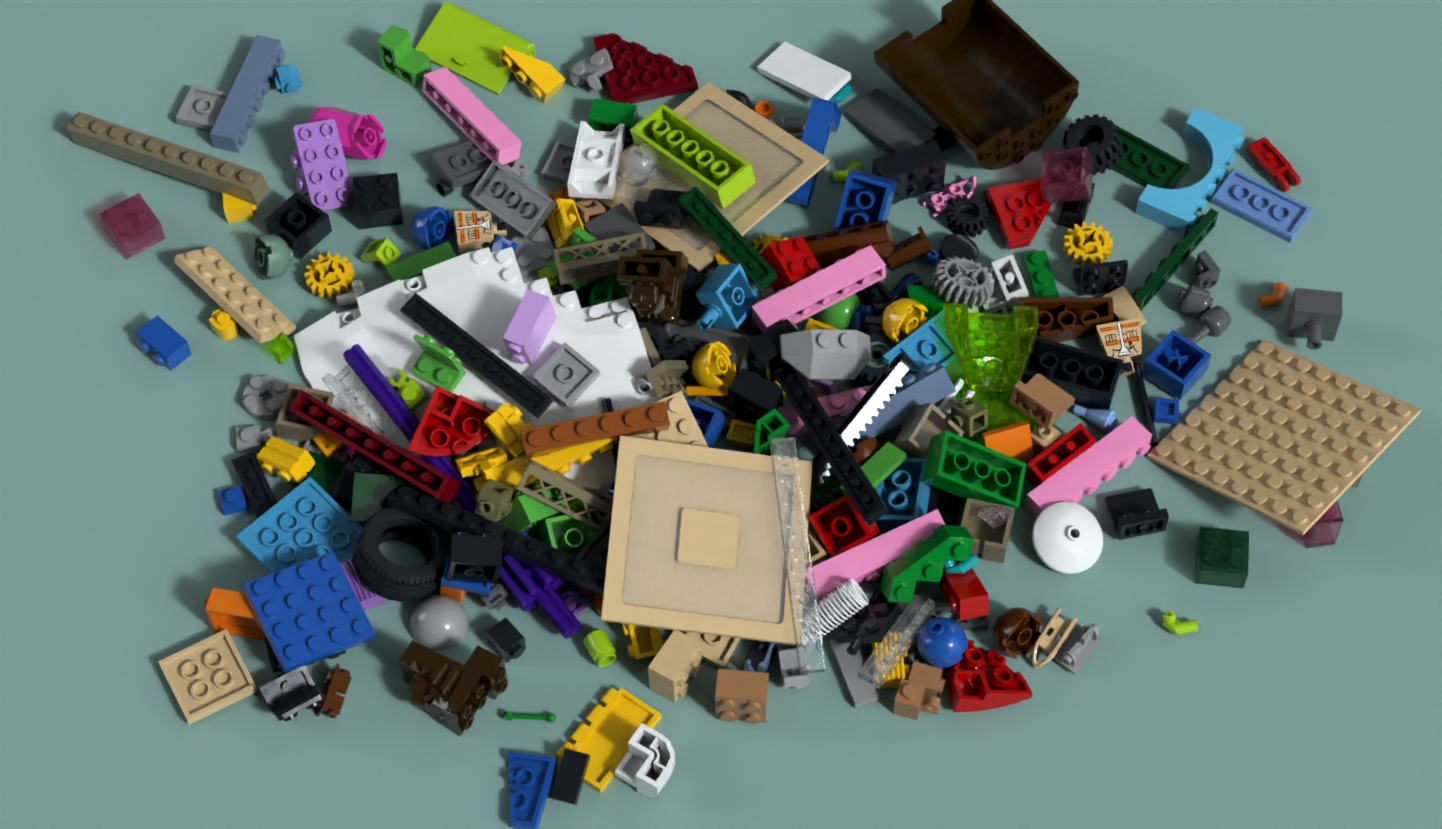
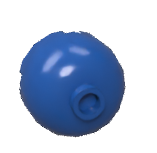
[411,206,454,250]
[917,617,968,668]

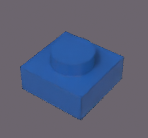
[491,234,518,252]
[1154,398,1179,424]
[219,485,248,516]

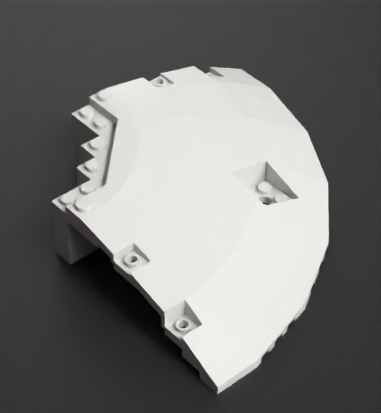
[294,247,661,533]

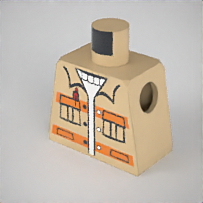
[454,211,507,255]
[1096,318,1142,375]

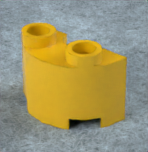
[622,623,664,660]

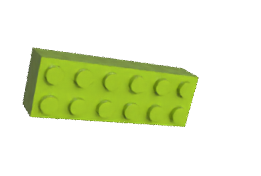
[630,104,756,209]

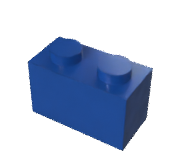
[136,315,192,371]

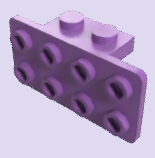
[290,119,354,211]

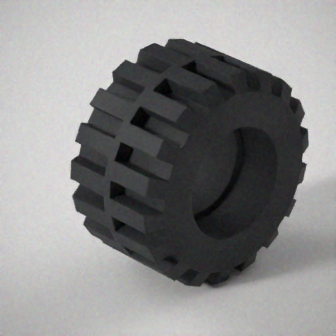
[1062,114,1123,176]

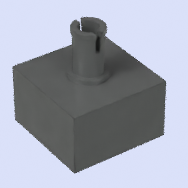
[1287,288,1342,350]

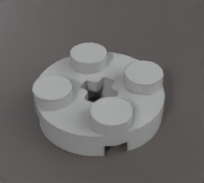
[242,376,287,420]

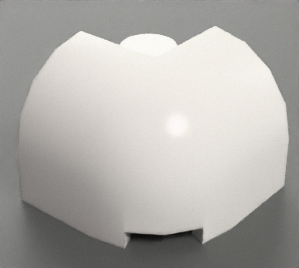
[615,723,675,798]

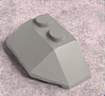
[780,329,871,380]

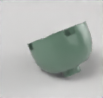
[253,234,293,280]

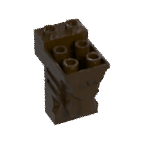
[617,249,688,324]
[399,640,508,736]

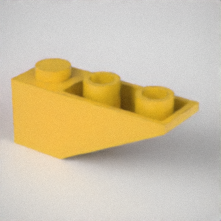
[499,46,565,103]

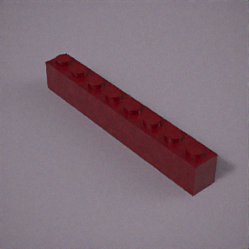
[289,389,462,503]

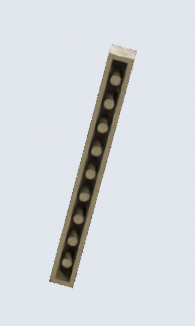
[66,112,269,206]

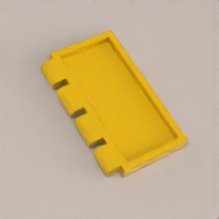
[555,687,662,794]

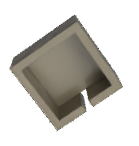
[893,402,965,458]
[961,498,1015,563]

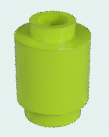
[583,629,616,667]

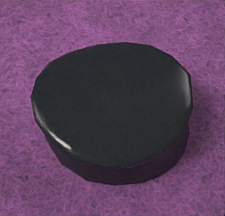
[939,233,979,262]

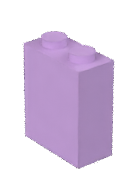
[503,289,556,365]

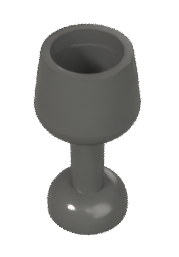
[1182,306,1231,344]

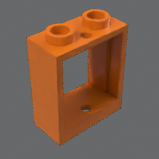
[204,587,265,641]

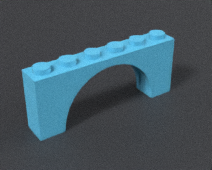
[1135,107,1244,235]

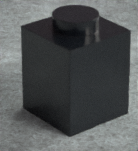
[486,618,526,663]

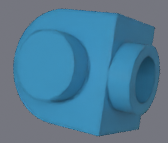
[274,65,302,94]

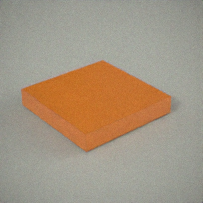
[982,420,1034,464]

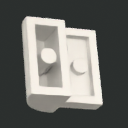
[983,254,1029,311]

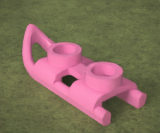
[922,176,976,218]

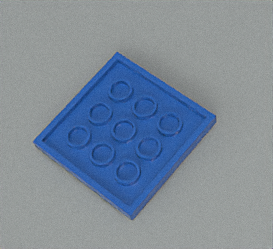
[242,552,376,673]

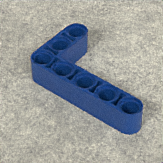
[786,97,841,207]

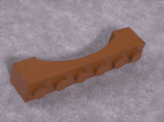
[520,401,670,459]

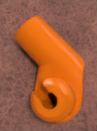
[1258,282,1288,308]

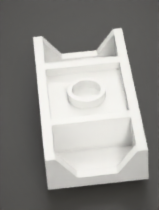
[567,121,625,200]

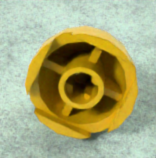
[882,298,927,344]
[692,342,736,389]

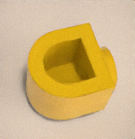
[208,309,239,340]

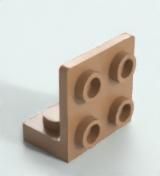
[1009,373,1075,430]

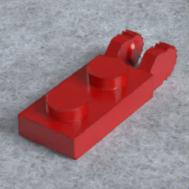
[1246,137,1301,192]

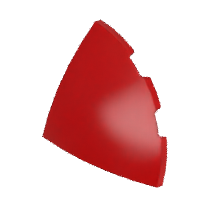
[407,386,495,457]
[945,639,1033,712]

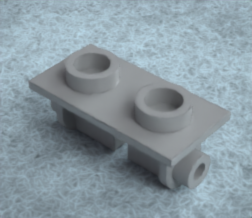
[1054,624,1104,674]

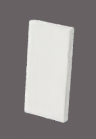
[757,42,851,100]

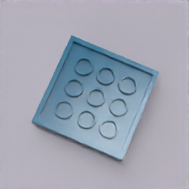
[236,477,362,574]

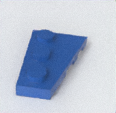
[508,751,558,829]

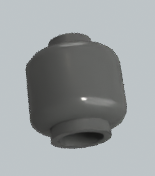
[1177,285,1213,318]

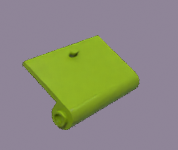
[415,1,536,95]

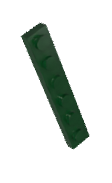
[677,186,777,290]
[1132,208,1219,311]

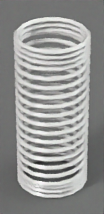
[801,578,869,647]

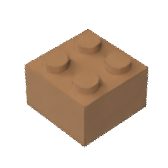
[715,669,769,724]

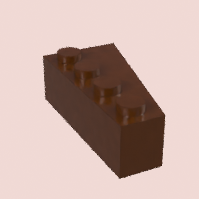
[1017,297,1114,352]

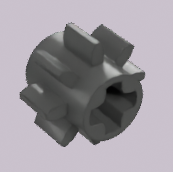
[479,580,509,610]

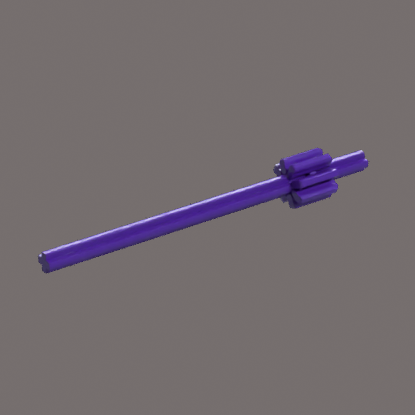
[343,344,581,639]

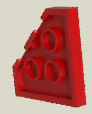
[986,177,1057,250]

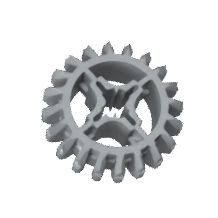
[932,256,995,309]

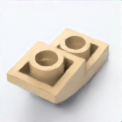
[1103,286,1147,326]

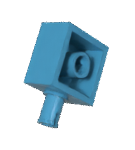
[695,263,760,332]

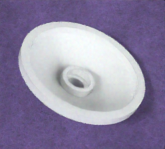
[1032,502,1103,574]

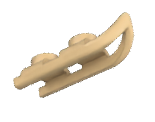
[1032,608,1078,668]

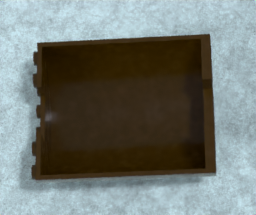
[873,0,1079,170]

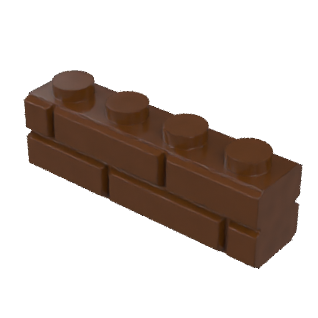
[803,220,895,268]

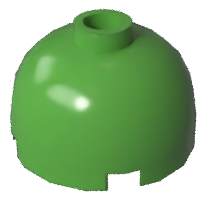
[816,293,861,330]

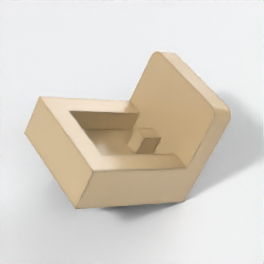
[1031,426,1062,457]

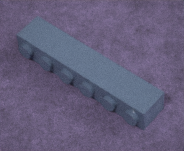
[210,35,285,153]
[832,362,956,450]

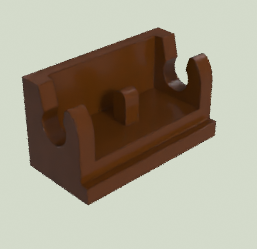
[886,226,933,271]

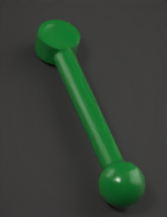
[503,712,556,723]

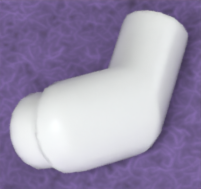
[336,280,365,307]

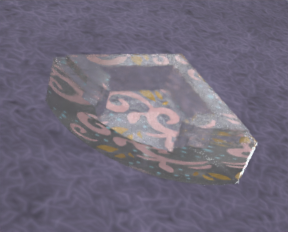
[977,505,1012,530]

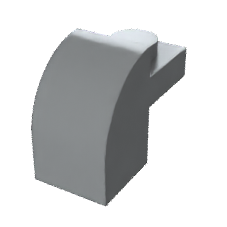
[776,641,810,690]

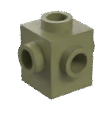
[950,397,988,437]
[475,479,514,522]

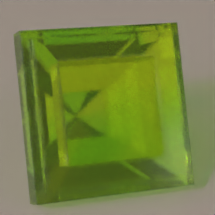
[266,332,297,364]

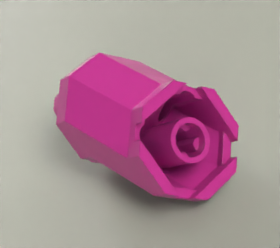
[308,107,387,160]

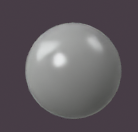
[410,595,469,651]

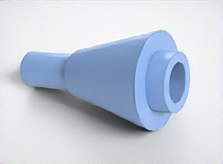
[1073,405,1117,433]

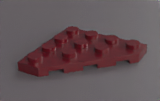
[593,33,698,104]

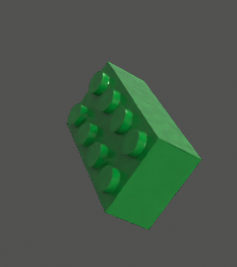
[922,430,1027,509]

